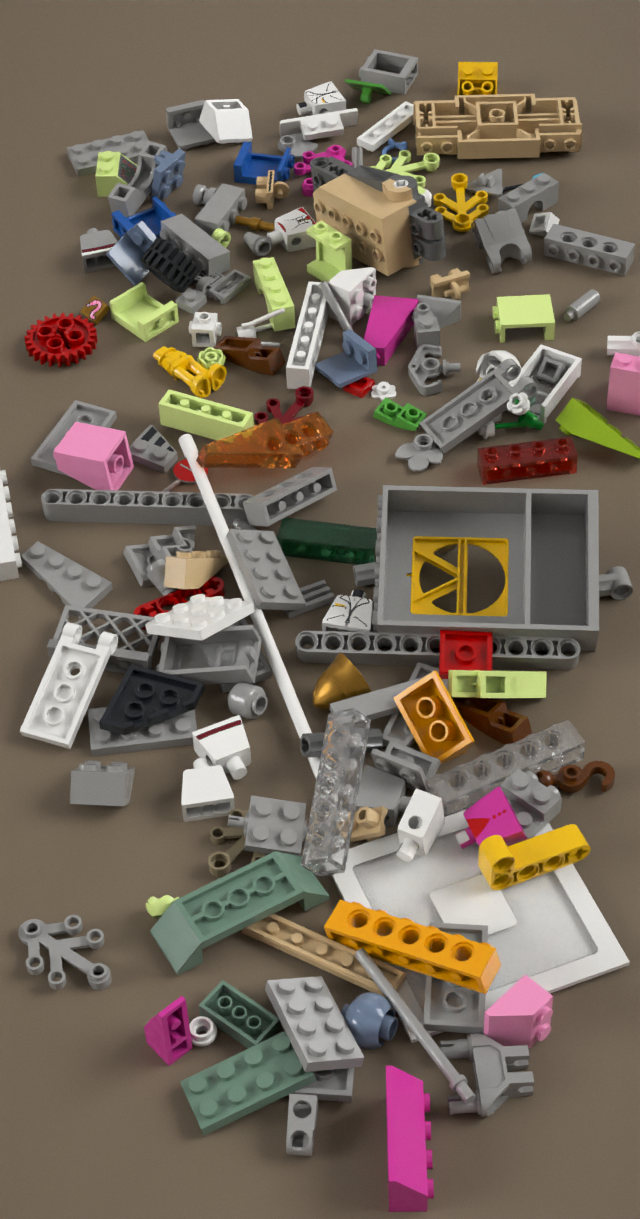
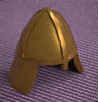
[313,652,372,710]

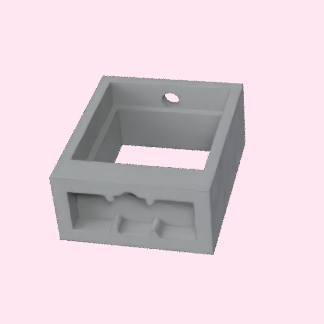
[359,49,418,95]

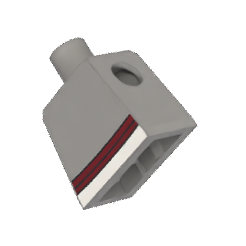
[80,228,117,273]

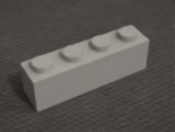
[160,214,230,276]

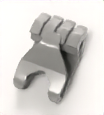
[470,208,532,274]

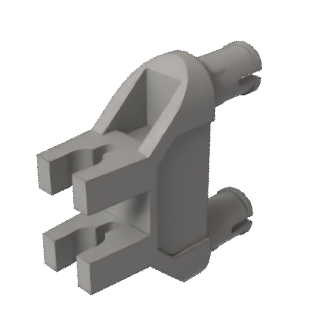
[440,1033,534,1117]

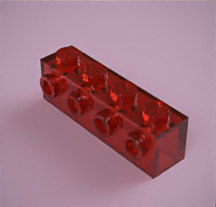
[477,437,578,485]

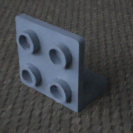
[106,220,157,286]
[315,329,377,388]

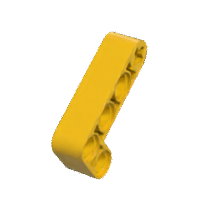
[478,824,591,891]

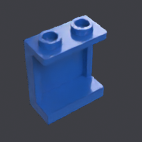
[233,142,295,185]
[111,196,177,238]

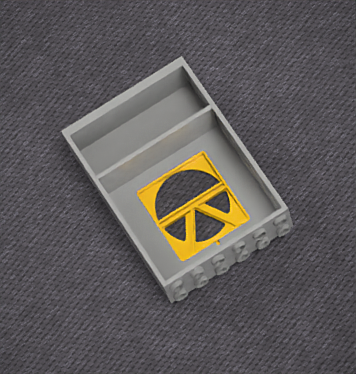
[372,485,599,652]

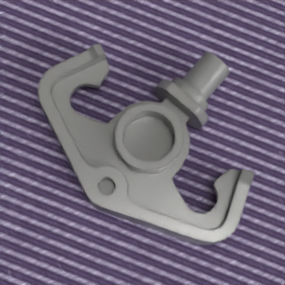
[408,344,461,396]

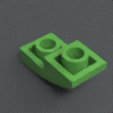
[373,397,427,431]

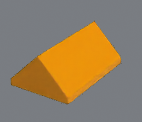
[393,670,474,764]

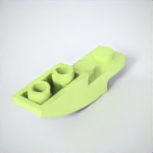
[448,670,547,698]

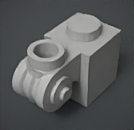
[411,303,440,350]

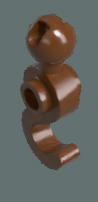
[535,761,615,793]

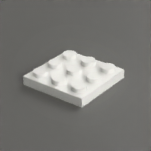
[145,594,255,641]

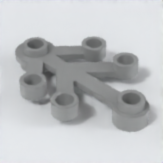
[18,915,112,990]

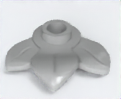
[278,133,318,158]
[395,434,443,472]

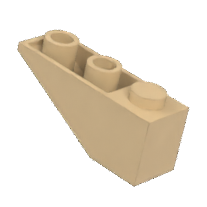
[164,550,228,590]

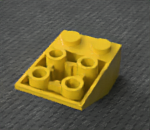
[457,62,498,95]

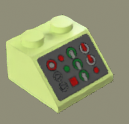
[95,151,137,197]

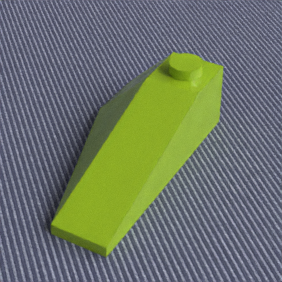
[555,398,640,458]

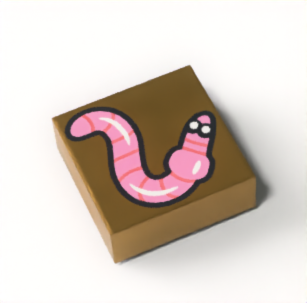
[80,295,110,325]

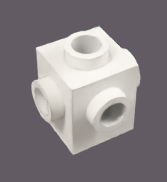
[189,312,222,347]

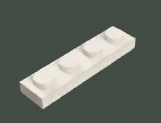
[357,101,413,152]

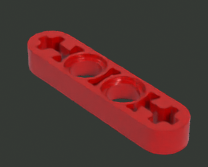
[134,577,225,630]

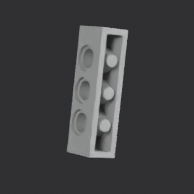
[543,224,635,276]
[243,467,337,526]

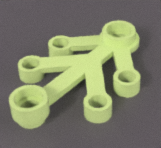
[370,150,440,188]

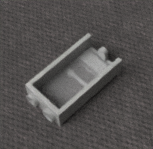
[156,625,262,685]

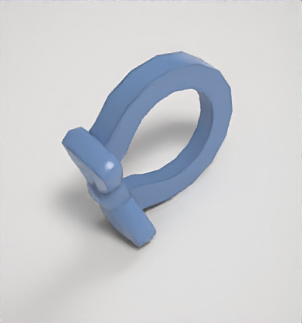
[382,138,408,163]

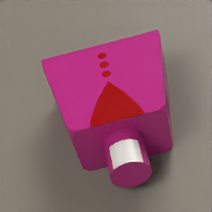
[455,786,528,849]

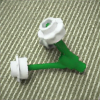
[477,384,544,439]

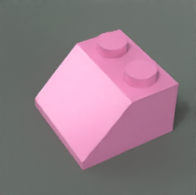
[483,975,553,1048]

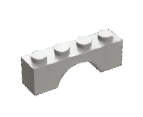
[108,141,168,218]

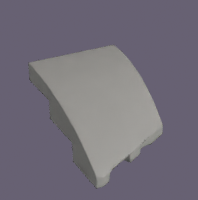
[123,525,196,588]

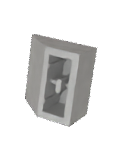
[70,760,135,806]

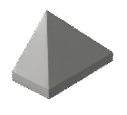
[417,295,461,329]

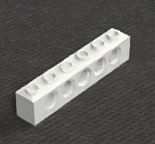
[286,281,329,389]

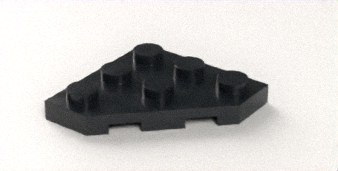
[99,664,205,735]

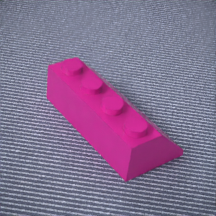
[386,1065,434,1212]

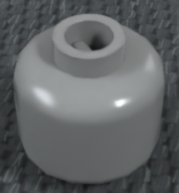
[227,682,268,719]

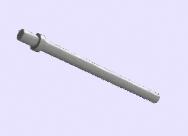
[355,948,476,1104]

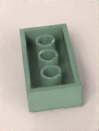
[199,980,281,1048]

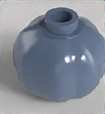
[341,992,398,1050]

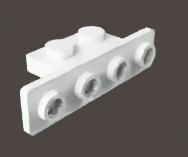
[279,108,358,141]

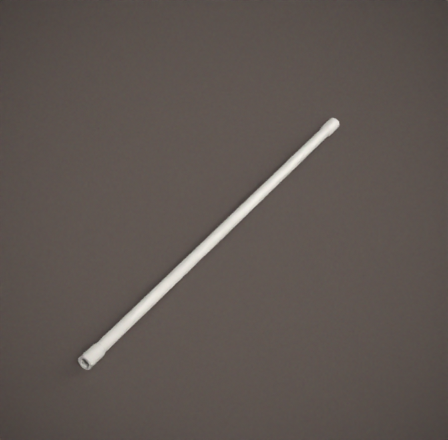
[179,434,345,823]

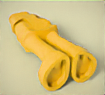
[153,346,227,398]

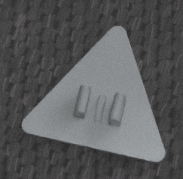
[465,169,503,197]

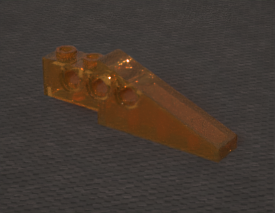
[196,411,334,468]

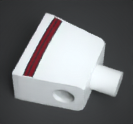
[192,715,251,780]

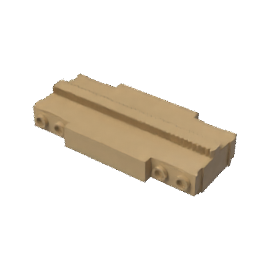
[413,94,582,159]

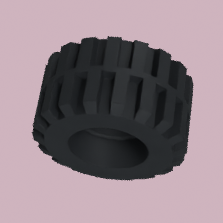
[141,238,200,293]

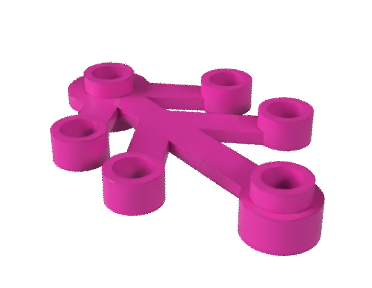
[294,145,352,197]

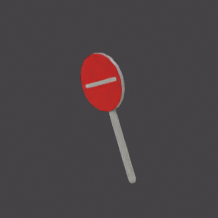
[161,459,209,492]

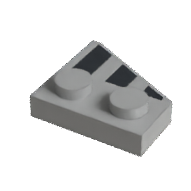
[129,425,178,474]

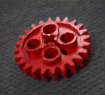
[24,312,98,367]

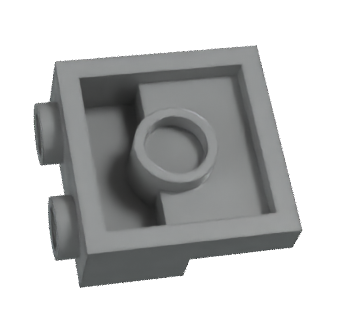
[501,769,562,839]

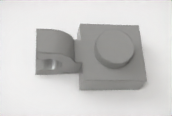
[176,277,210,315]

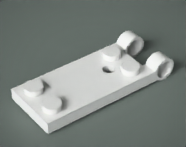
[20,622,118,749]

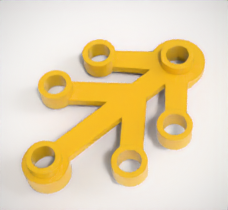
[433,173,489,233]

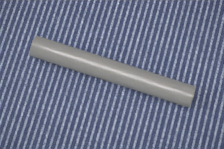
[319,281,354,332]

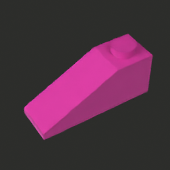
[144,996,193,1066]

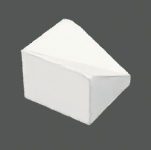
[529,212,560,237]

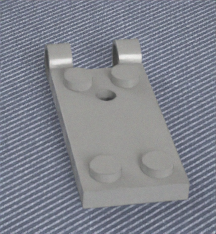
[419,359,538,454]

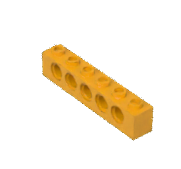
[324,900,501,994]

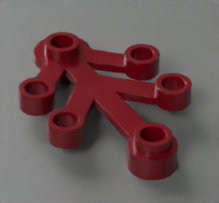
[254,386,320,448]

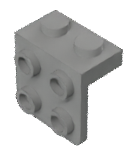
[166,100,215,149]
[371,740,441,792]

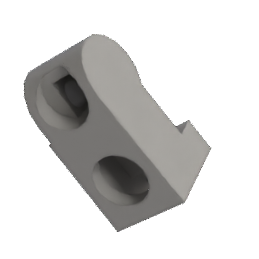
[286,1094,319,1157]

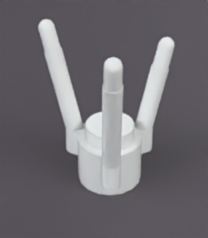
[236,308,285,347]

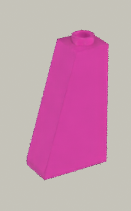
[364,295,418,366]

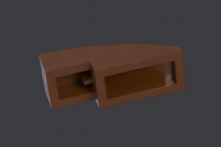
[213,336,286,375]
[452,697,532,749]

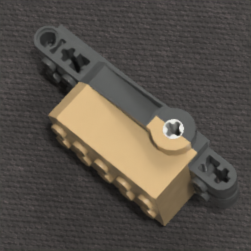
[310,156,446,276]

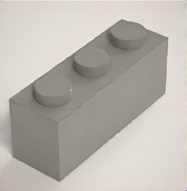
[195,183,247,236]

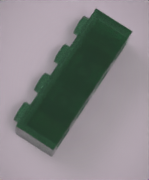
[277,517,377,565]

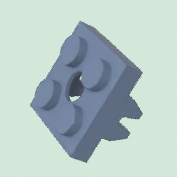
[151,148,186,201]

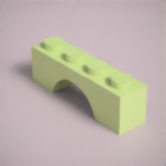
[253,257,296,332]

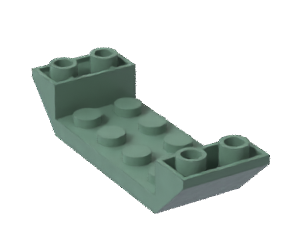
[150,851,329,975]

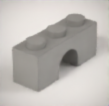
[498,173,559,223]

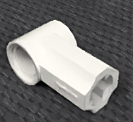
[607,331,640,357]

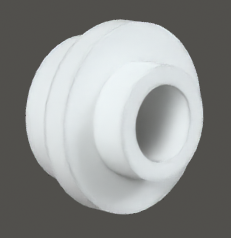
[189,1016,217,1046]

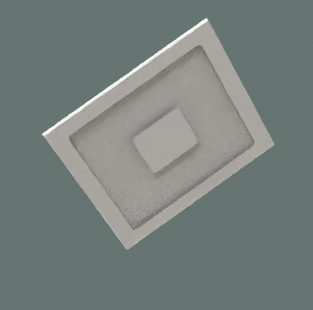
[324,810,630,1043]

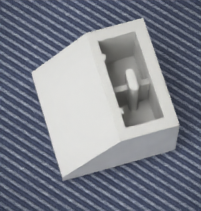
[199,99,253,144]
[328,267,377,326]

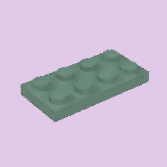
[180,1031,316,1136]

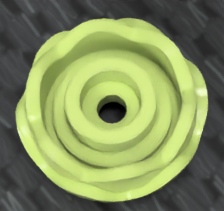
[197,347,226,370]
[146,895,179,919]

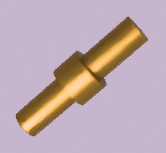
[235,215,275,232]

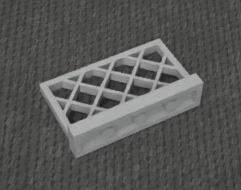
[47,605,160,673]

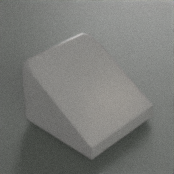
[535,356,568,385]

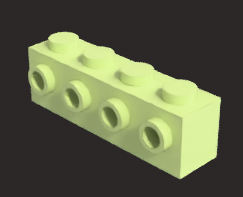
[158,390,255,448]

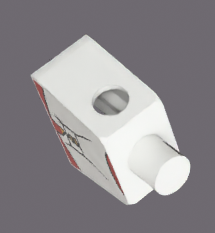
[267,207,316,252]

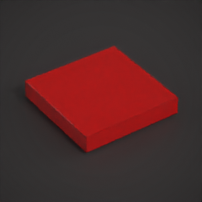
[439,630,493,679]

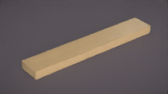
[242,914,407,999]

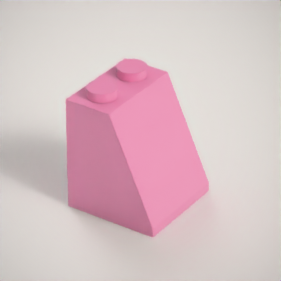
[606,352,640,416]
[53,422,134,491]

